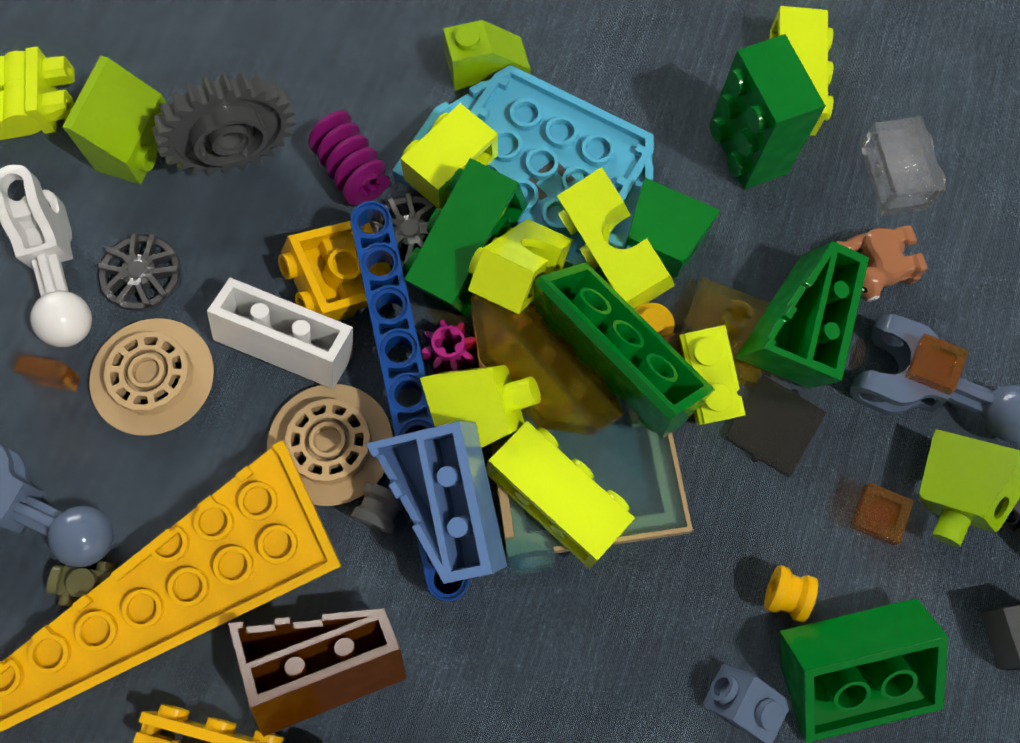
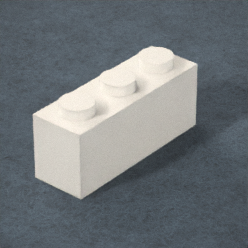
[207,278,353,389]

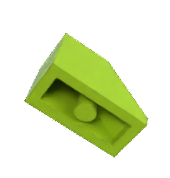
[443,20,531,91]

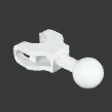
[0,164,92,347]

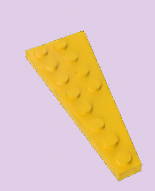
[0,440,342,732]

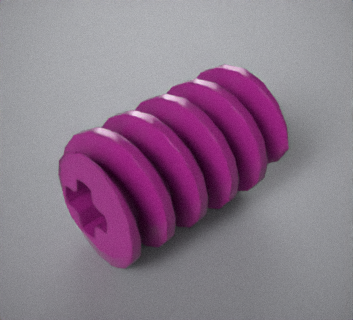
[308,110,390,206]

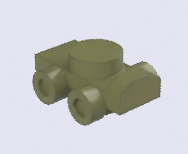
[46,561,117,607]

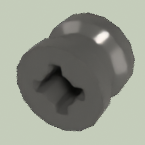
[350,482,405,536]

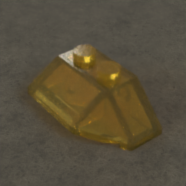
[471,293,624,436]

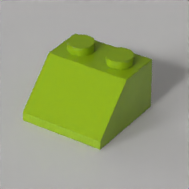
[62,55,166,185]

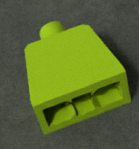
[919,429,1020,547]

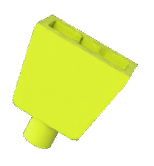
[420,365,541,448]

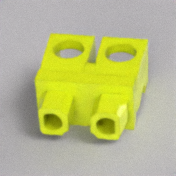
[0,46,75,140]

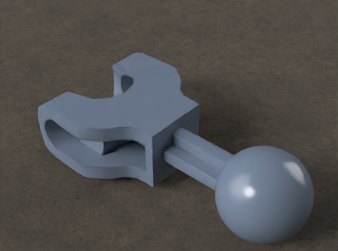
[849,314,1020,442]
[0,445,114,568]

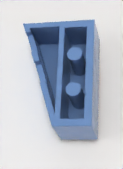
[366,421,507,584]

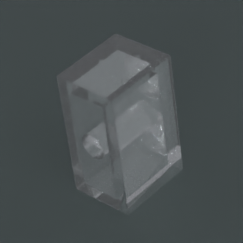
[860,116,946,216]

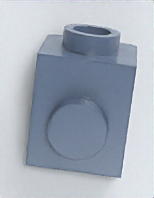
[703,664,792,743]

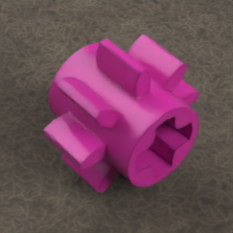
[421,320,476,374]

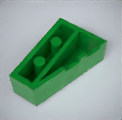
[735,241,869,388]

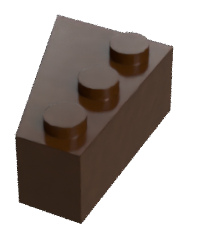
[228,608,407,737]

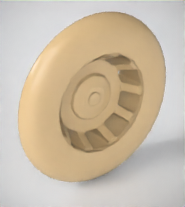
[89,318,214,436]
[267,384,393,506]

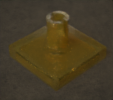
[674,277,770,389]

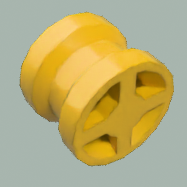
[764,565,819,623]

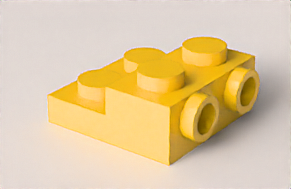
[278,221,391,321]

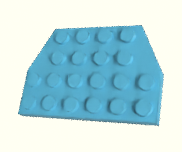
[392,65,654,281]

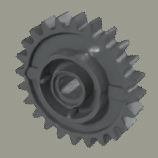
[152,72,296,176]

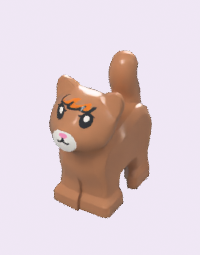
[837,225,927,302]

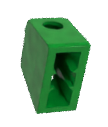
[625,178,720,278]

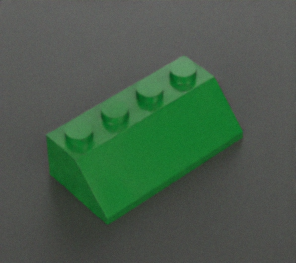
[534,262,715,439]

